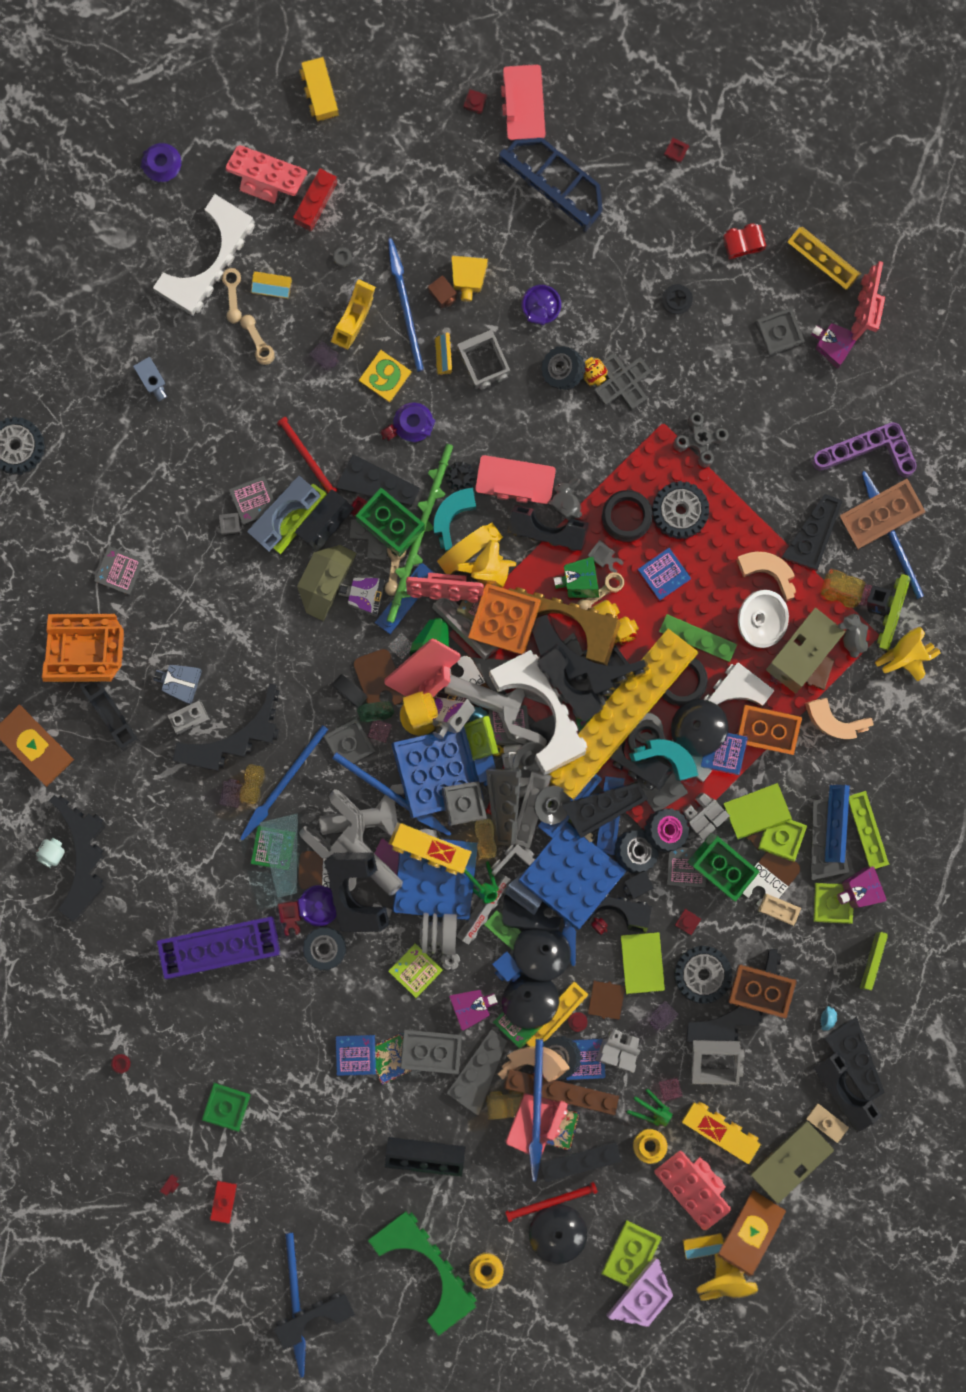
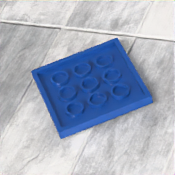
[391,726,484,819]
[518,822,626,930]
[392,839,478,920]

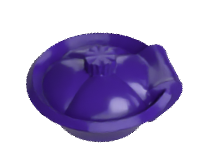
[140,143,181,182]
[521,285,561,325]
[393,402,436,442]
[297,885,337,926]

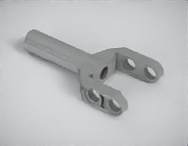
[444,675,563,747]
[319,784,438,838]
[299,789,403,896]

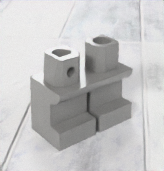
[167,701,210,735]
[682,792,730,840]
[595,1029,640,1073]

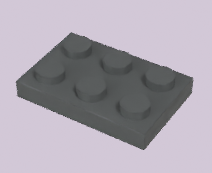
[631,755,688,812]
[400,1030,462,1074]

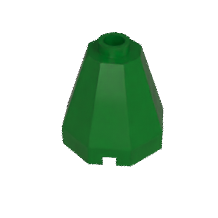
[410,618,449,656]

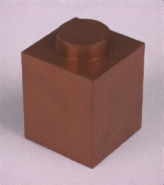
[428,275,457,308]

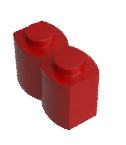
[723,223,766,259]

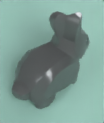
[548,477,582,521]
[838,614,868,658]

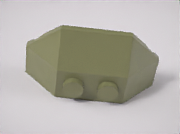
[297,545,357,621]

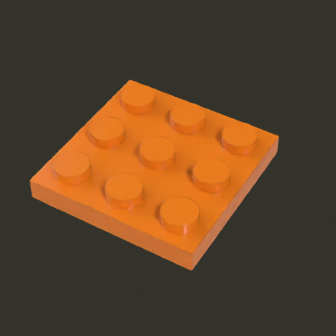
[468,583,541,655]

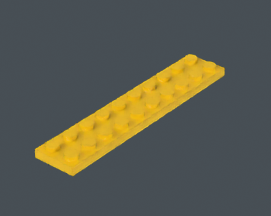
[548,629,698,800]

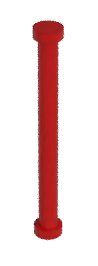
[277,417,338,494]
[505,1182,598,1222]

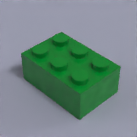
[356,488,425,557]
[687,833,760,902]

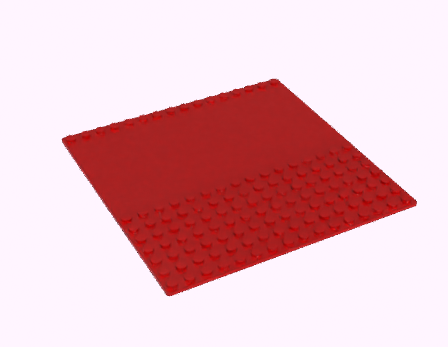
[450,424,879,835]

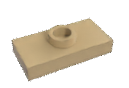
[758,893,801,926]
[806,1103,849,1143]

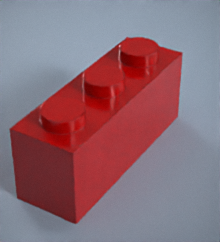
[293,168,338,232]

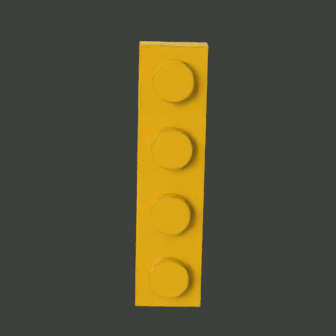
[527,982,588,1047]

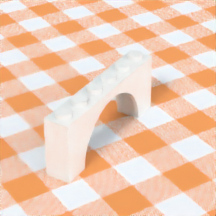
[153,194,255,316]
[489,650,587,776]
[672,662,775,783]

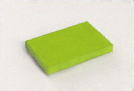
[724,783,792,839]
[621,932,665,994]
[860,932,888,990]
[601,1220,662,1287]

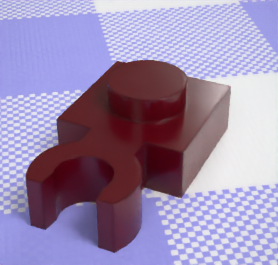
[278,901,301,936]

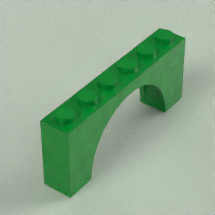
[368,1211,477,1336]

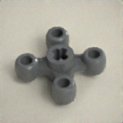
[673,412,729,468]

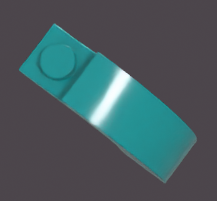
[434,488,476,553]
[629,739,698,781]

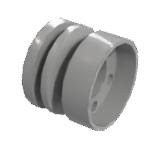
[420,913,457,955]

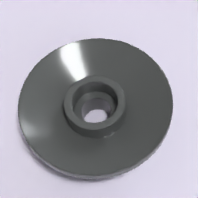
[512,742,545,778]
[534,786,570,824]

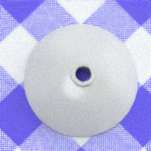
[738,590,789,648]

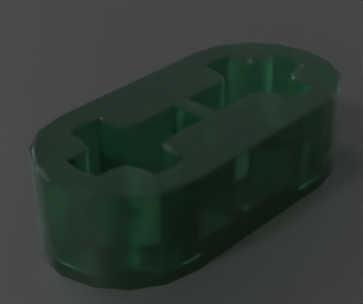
[357,701,394,722]

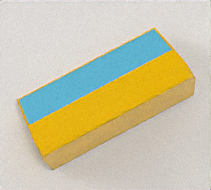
[251,272,292,299]
[435,333,452,375]
[683,1233,723,1260]

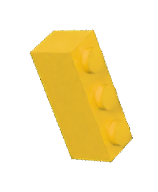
[299,57,339,121]

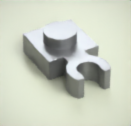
[588,540,623,573]

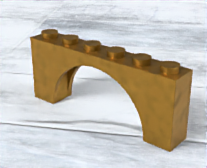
[509,587,621,666]

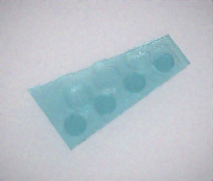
[260,814,298,898]

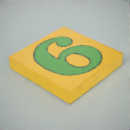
[359,350,412,403]

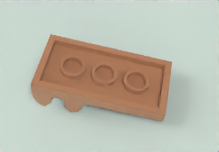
[840,479,926,549]

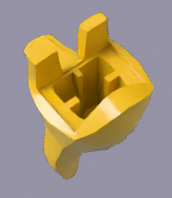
[455,539,516,588]
[875,627,940,681]
[697,1253,758,1301]

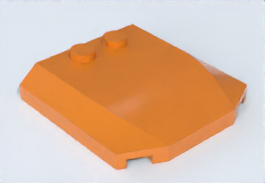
[42,614,124,682]

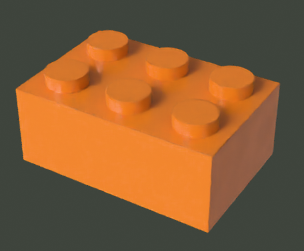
[737,705,802,755]

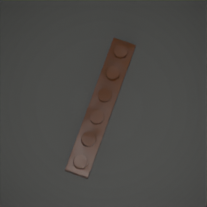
[503,1069,619,1115]

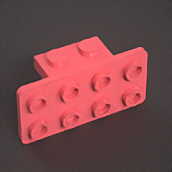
[501,65,545,141]
[226,145,307,204]
[851,261,885,341]
[476,455,556,504]
[406,573,484,603]
[384,639,460,697]
[506,1073,568,1155]
[655,1151,731,1230]

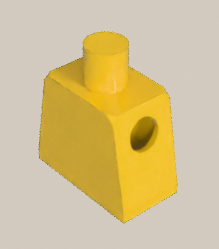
[452,256,488,302]

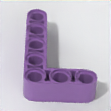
[812,422,916,478]

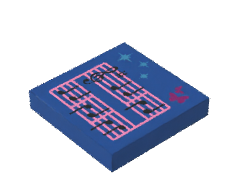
[638,548,691,601]
[701,733,748,775]
[336,1035,376,1076]
[566,1039,605,1080]

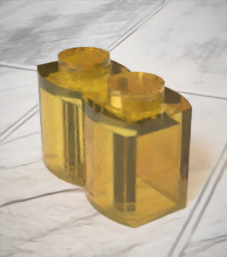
[821,569,865,607]
[240,764,266,806]
[475,819,497,860]
[486,1090,524,1120]

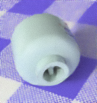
[36,838,65,868]

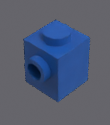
[492,952,522,982]

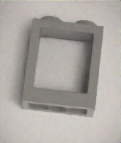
[457,330,510,390]
[691,1040,744,1085]

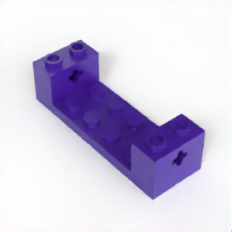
[157,917,281,979]

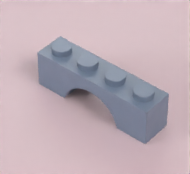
[247,476,321,551]

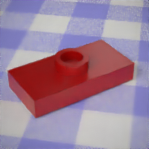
[210,1181,237,1223]

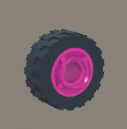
[644,808,689,852]

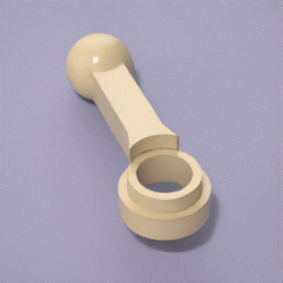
[222,268,242,323]
[240,315,275,365]
[384,547,406,596]
[577,573,624,610]

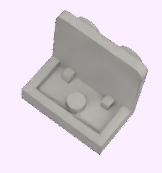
[491,844,535,877]

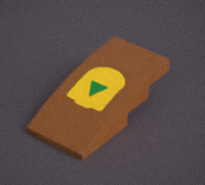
[0,704,74,787]
[717,1190,786,1277]

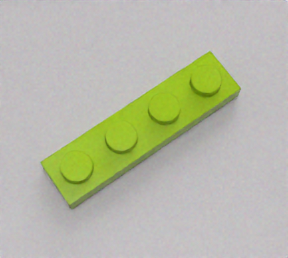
[272,484,327,554]
[877,574,911,651]
[849,791,889,869]

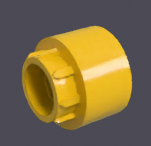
[403,691,438,729]
[633,1129,667,1163]
[470,1253,503,1288]

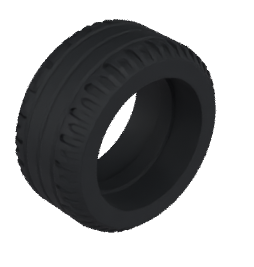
[602,490,652,542]
[662,658,708,706]

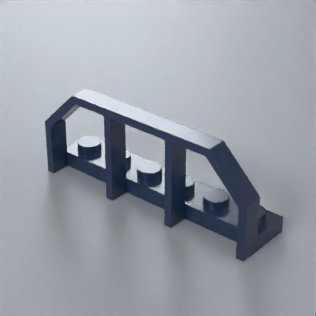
[499,138,603,233]

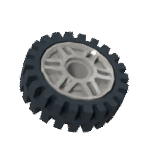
[0,417,45,475]
[652,481,709,539]
[674,946,732,1004]

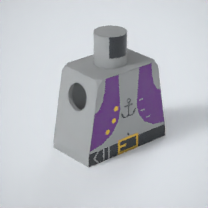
[339,578,385,617]
[432,693,475,739]

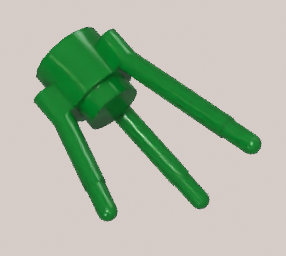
[464,861,499,904]
[627,1089,673,1127]

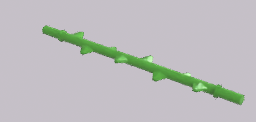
[386,444,453,623]

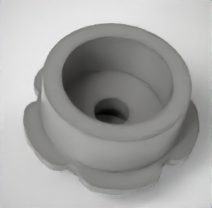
[441,954,460,970]

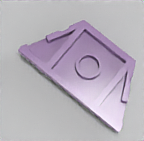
[606,1257,673,1326]

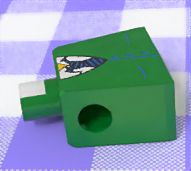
[554,557,599,598]

